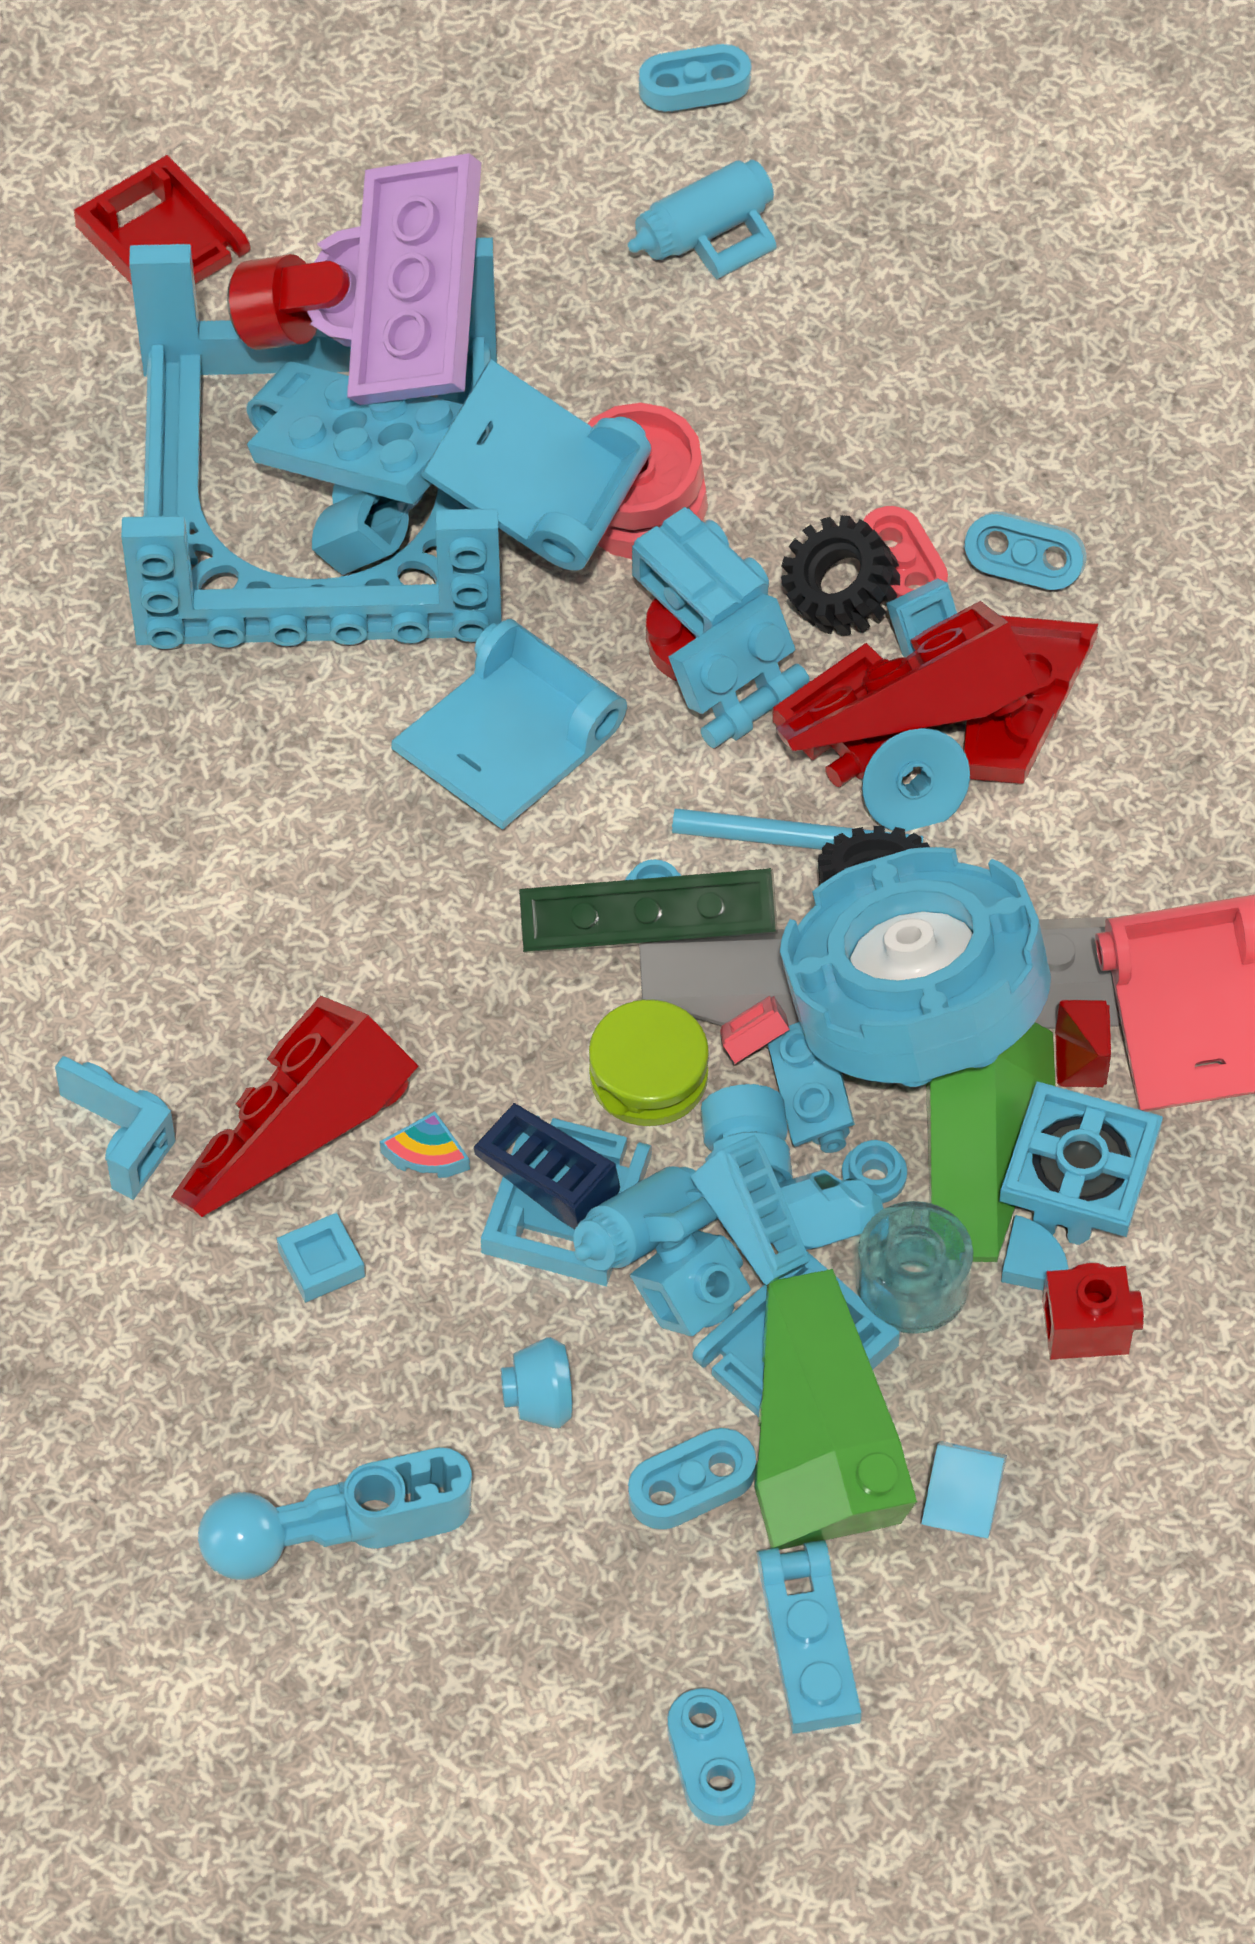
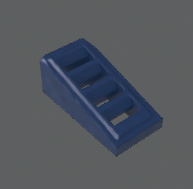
[473,1103,620,1230]

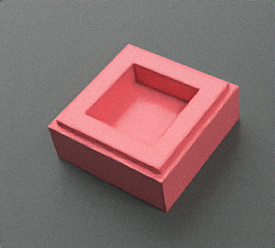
[720,996,790,1064]

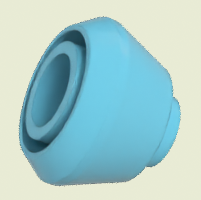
[501,1337,572,1429]

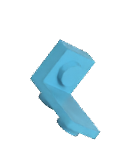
[55,1056,176,1200]

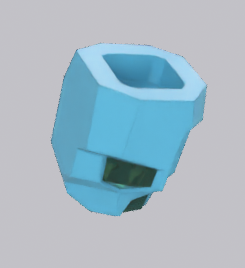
[778,1169,884,1250]

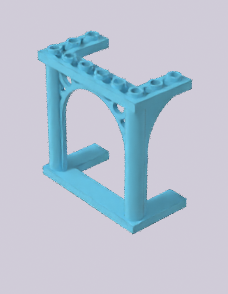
[121,237,502,649]

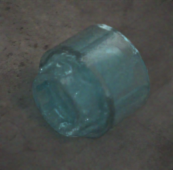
[856,1201,973,1333]

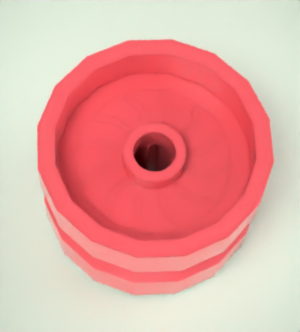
[587,402,708,559]

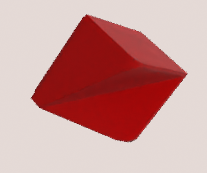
[1055,1000,1111,1088]

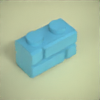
[632,507,769,637]

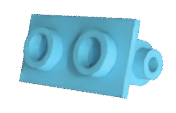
[768,1022,855,1153]

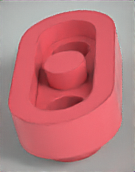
[863,506,948,598]

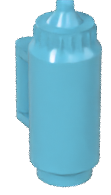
[628,159,776,280]
[573,1166,718,1271]

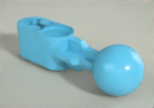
[198,1448,472,1580]

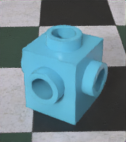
[630,1230,752,1337]

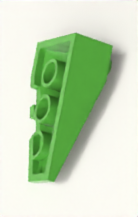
[926,1022,1056,1262]
[754,1269,917,1550]

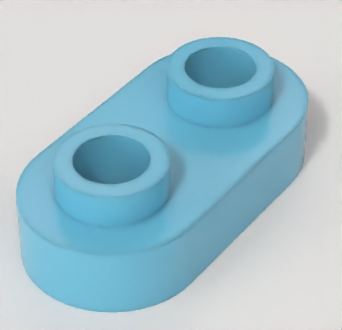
[639,44,751,111]
[965,511,1087,590]
[628,1428,756,1529]
[667,1689,756,1826]

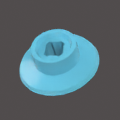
[862,728,970,832]

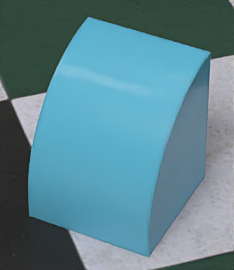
[921,1441,1007,1539]

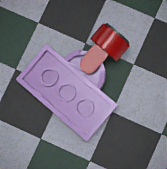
[227,153,482,405]

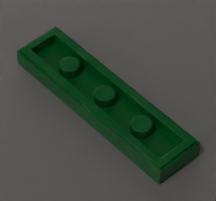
[519,868,778,953]

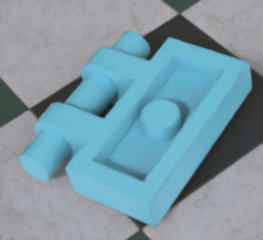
[668,593,810,748]

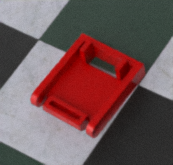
[73,155,250,285]

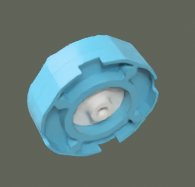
[780,847,1051,1087]

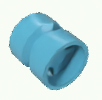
[701,1084,793,1183]

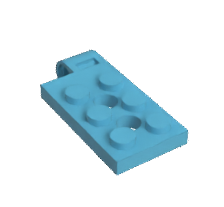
[246,362,463,504]

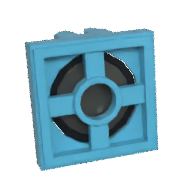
[1000,1081,1163,1245]

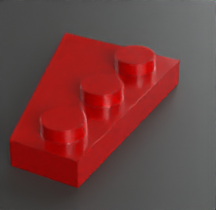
[964,615,1099,784]

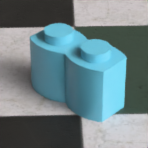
[312,484,425,575]

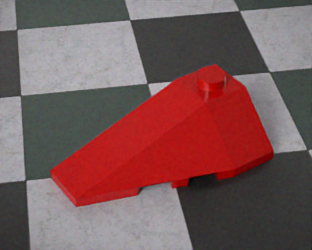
[776,600,1040,751]
[171,996,419,1217]

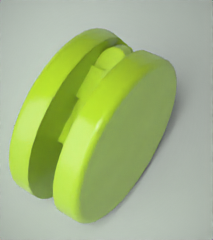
[589,1000,709,1126]

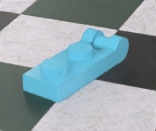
[757,1540,862,1734]

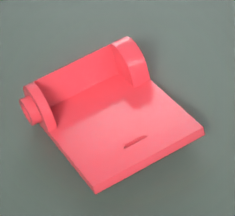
[1095,894,1255,1111]

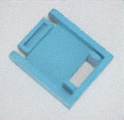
[481,1115,652,1287]
[692,1251,900,1417]

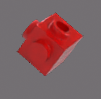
[1042,1263,1144,1360]

